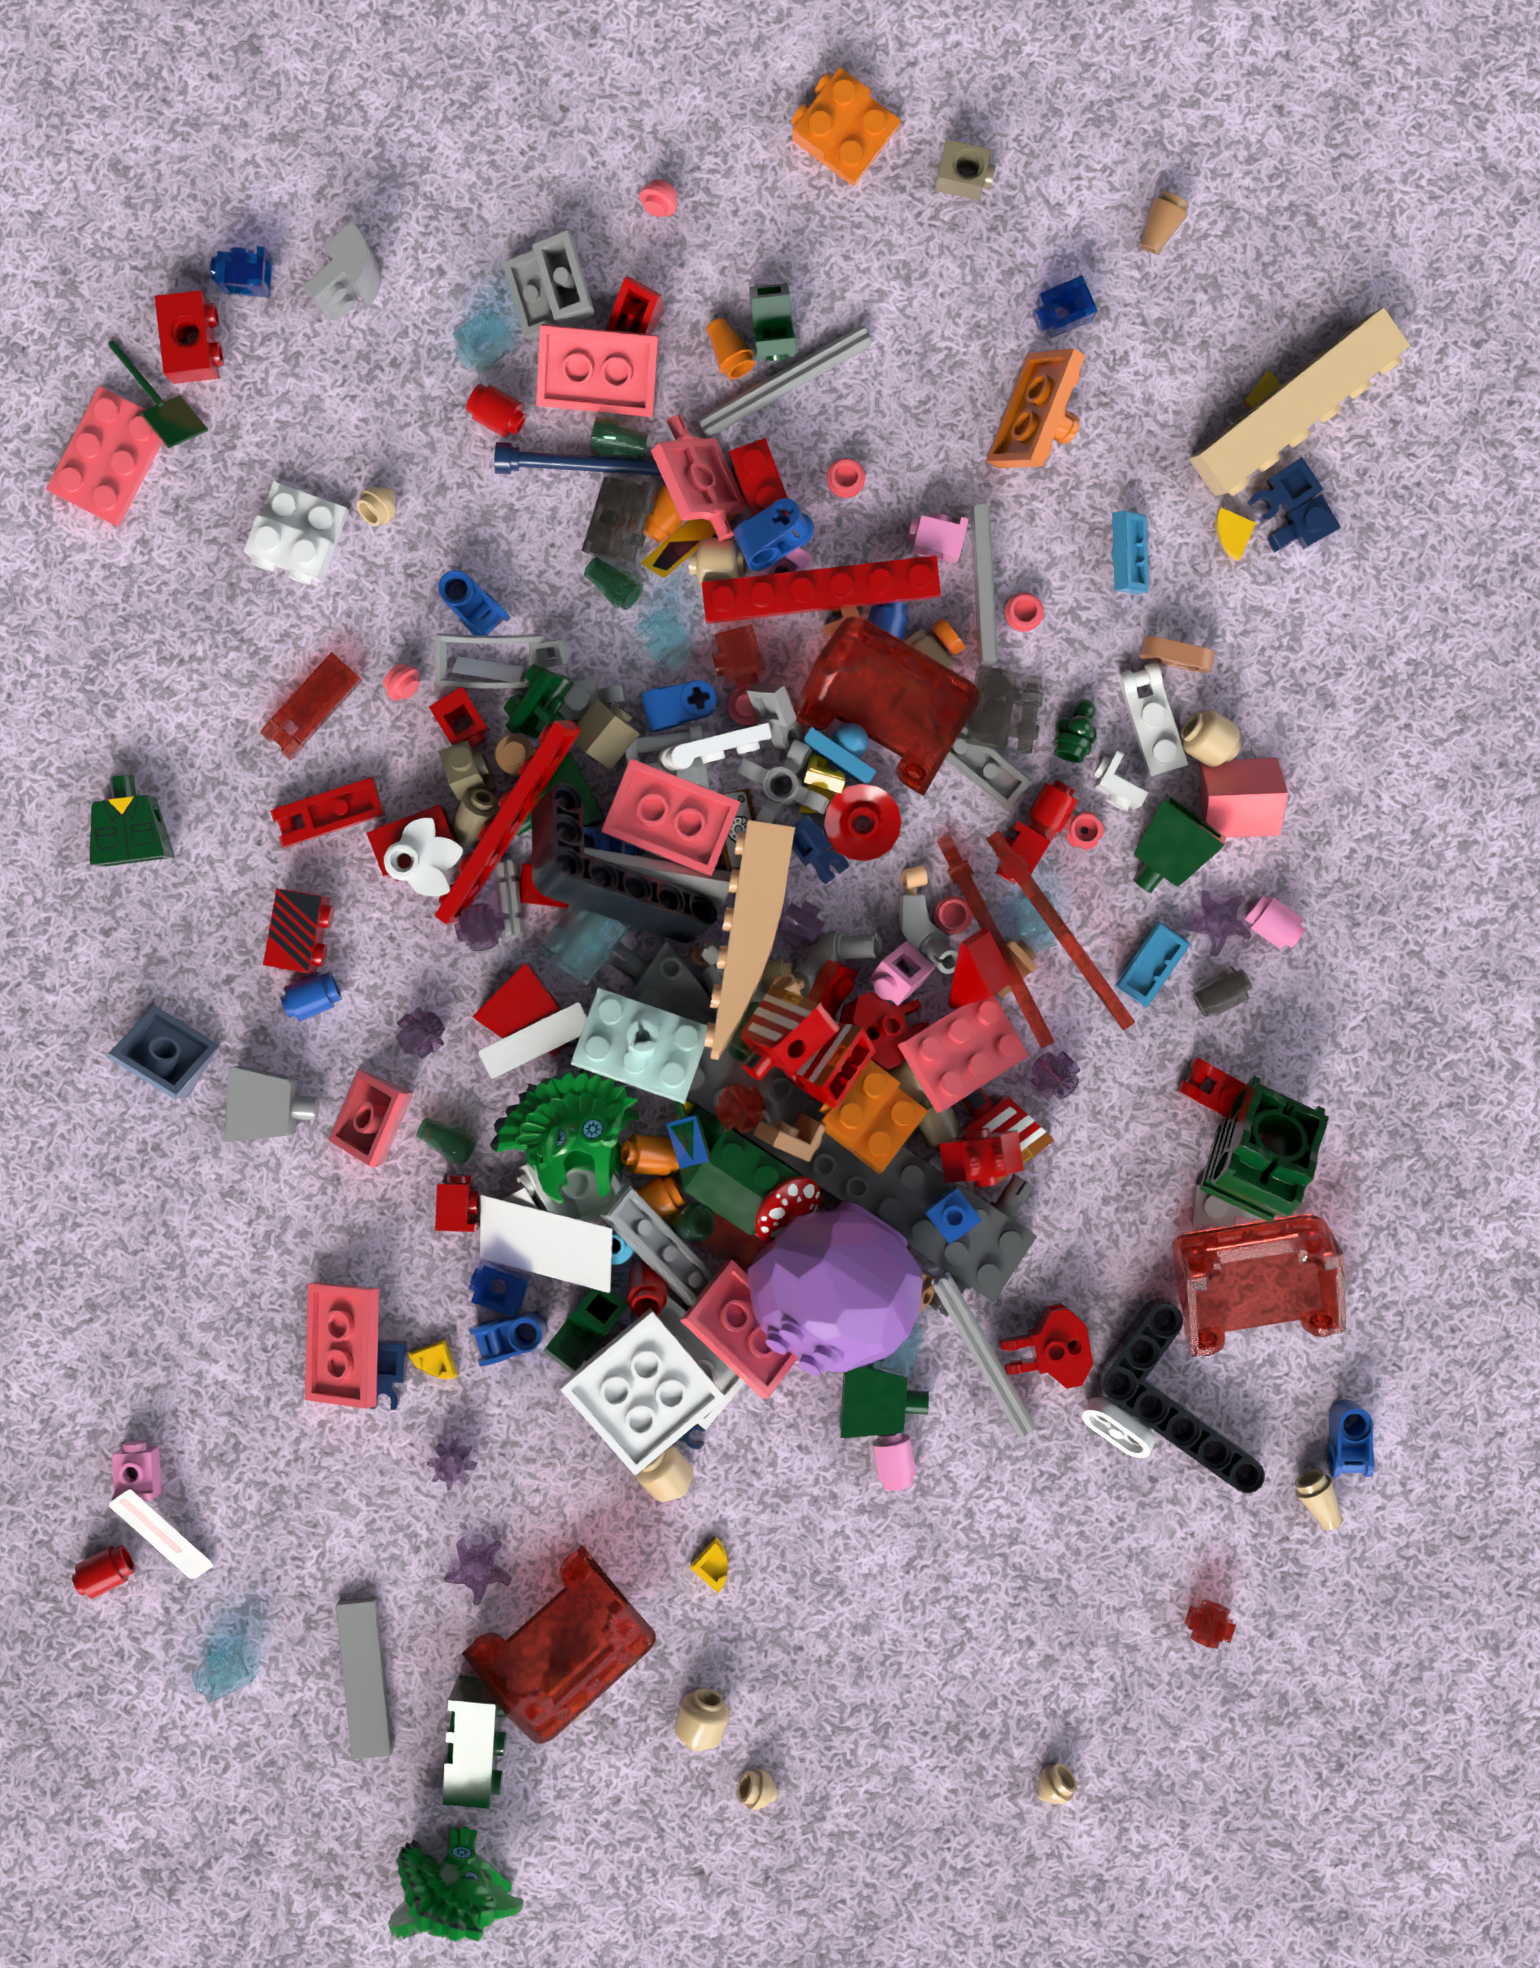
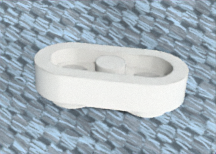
[1082,1397,1156,1458]

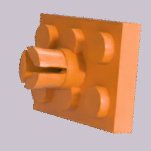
[986,348,1085,468]

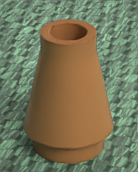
[1139,191,1189,255]

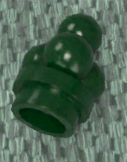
[1053,699,1097,763]

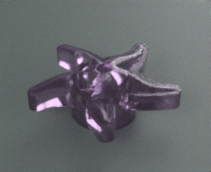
[1183,890,1251,957]
[444,1539,512,1606]

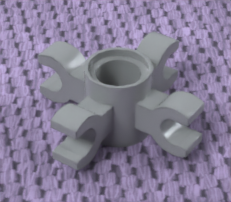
[737,739,830,824]

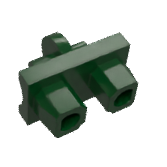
[503,664,574,739]

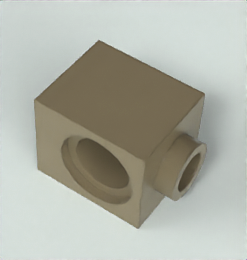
[934,139,996,201]

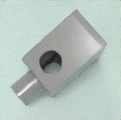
[224,1066,319,1142]

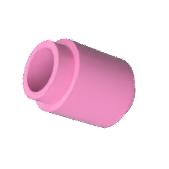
[1244,894,1305,950]
[872,1433,916,1491]

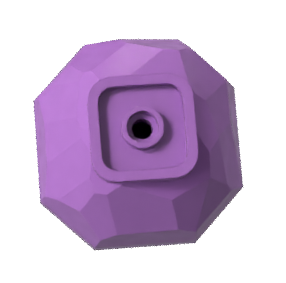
[748,1202,923,1376]

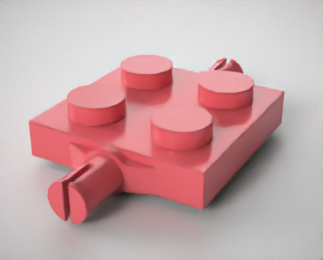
[651,414,747,541]

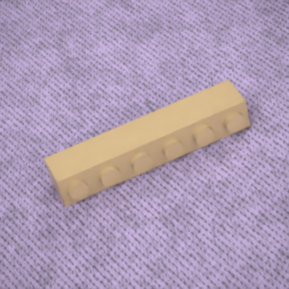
[1188,307,1410,496]

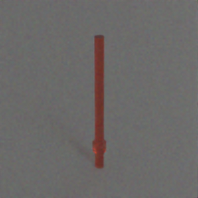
[986,830,1135,1030]
[937,835,1055,1049]

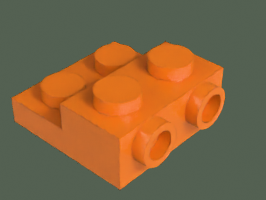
[791,67,901,187]
[819,1059,928,1174]

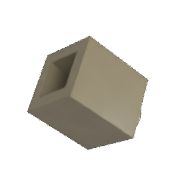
[575,698,640,770]

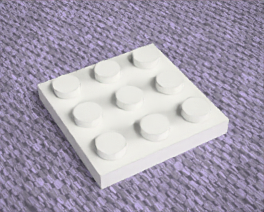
[559,1308,726,1476]

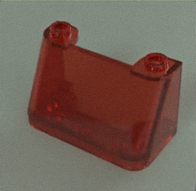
[793,616,981,797]
[1172,1214,1346,1357]
[461,1545,656,1744]

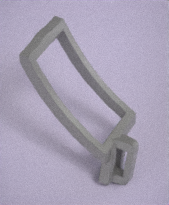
[435,633,572,689]

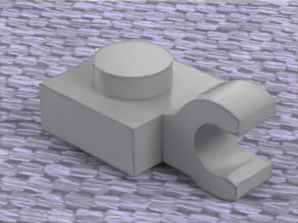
[560,678,627,722]
[747,683,803,750]
[1192,1184,1262,1227]

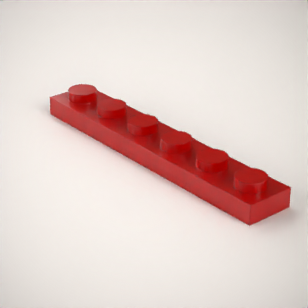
[701,555,941,624]
[434,720,582,925]

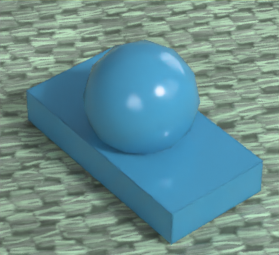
[803,722,876,784]

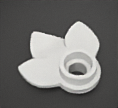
[384,818,464,896]

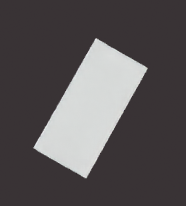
[480,1195,612,1293]

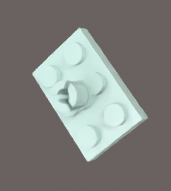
[571,988,707,1104]

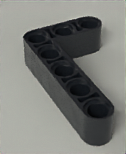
[531,782,718,943]
[1097,1298,1265,1493]

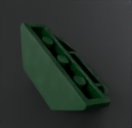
[680,1103,825,1235]

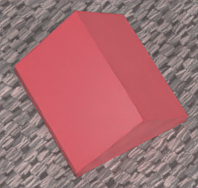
[1199,758,1288,837]
[328,1069,414,1168]

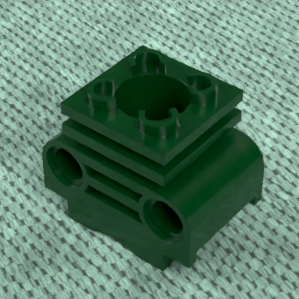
[1200,1076,1329,1223]

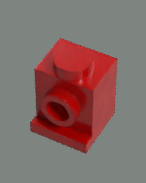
[429,686,490,749]
[994,821,1051,885]
[435,1174,480,1232]

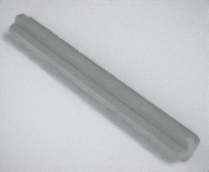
[698,326,872,438]
[931,1272,1036,1437]

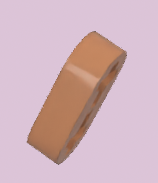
[1139,636,1216,673]

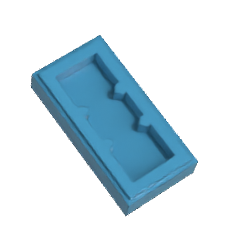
[1111,510,1149,594]
[1113,922,1191,1008]

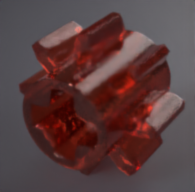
[715,1083,766,1133]
[1184,1599,1236,1649]

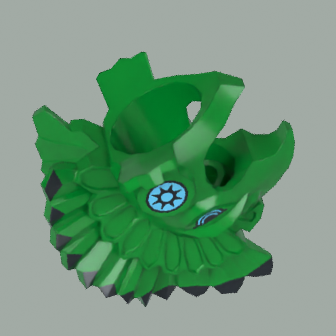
[490,1069,640,1203]
[388,1826,524,1942]

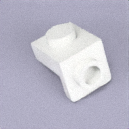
[1093,750,1149,811]

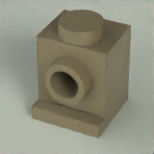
[438,740,497,802]

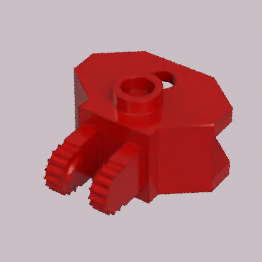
[839,991,929,1072]
[938,1128,1024,1187]
[1000,1303,1094,1389]

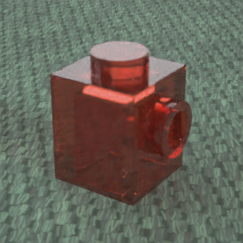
[711,624,765,688]

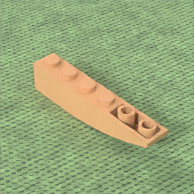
[704,820,795,1060]

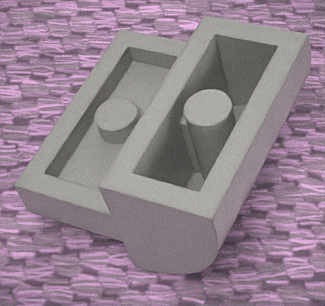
[303,221,381,321]
[502,230,594,340]

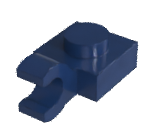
[1267,494,1341,553]
[792,814,849,884]

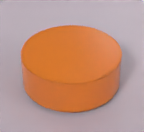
[931,617,966,656]

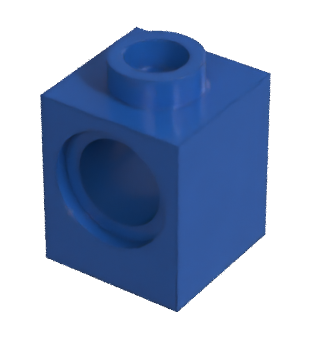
[922,1184,982,1245]

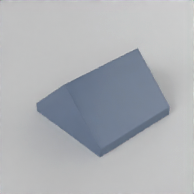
[107,1005,220,1099]

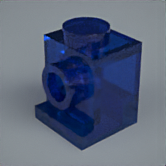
[210,246,273,298]
[1033,275,1098,339]
[468,1261,532,1318]

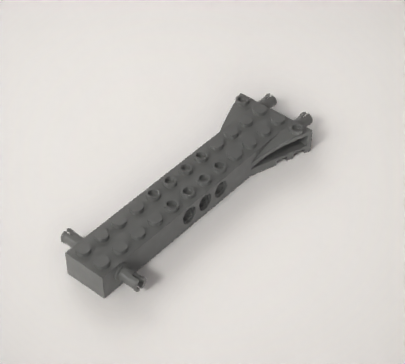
[579,941,1037,1317]

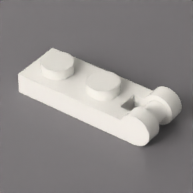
[1118,662,1188,778]
[658,723,772,771]

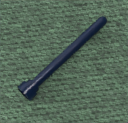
[494,442,662,476]

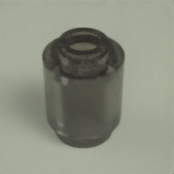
[1190,965,1252,1018]

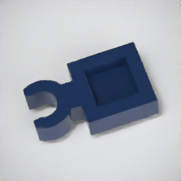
[1247,457,1323,523]
[370,1340,407,1410]

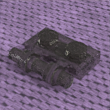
[581,477,657,562]
[965,665,1044,754]

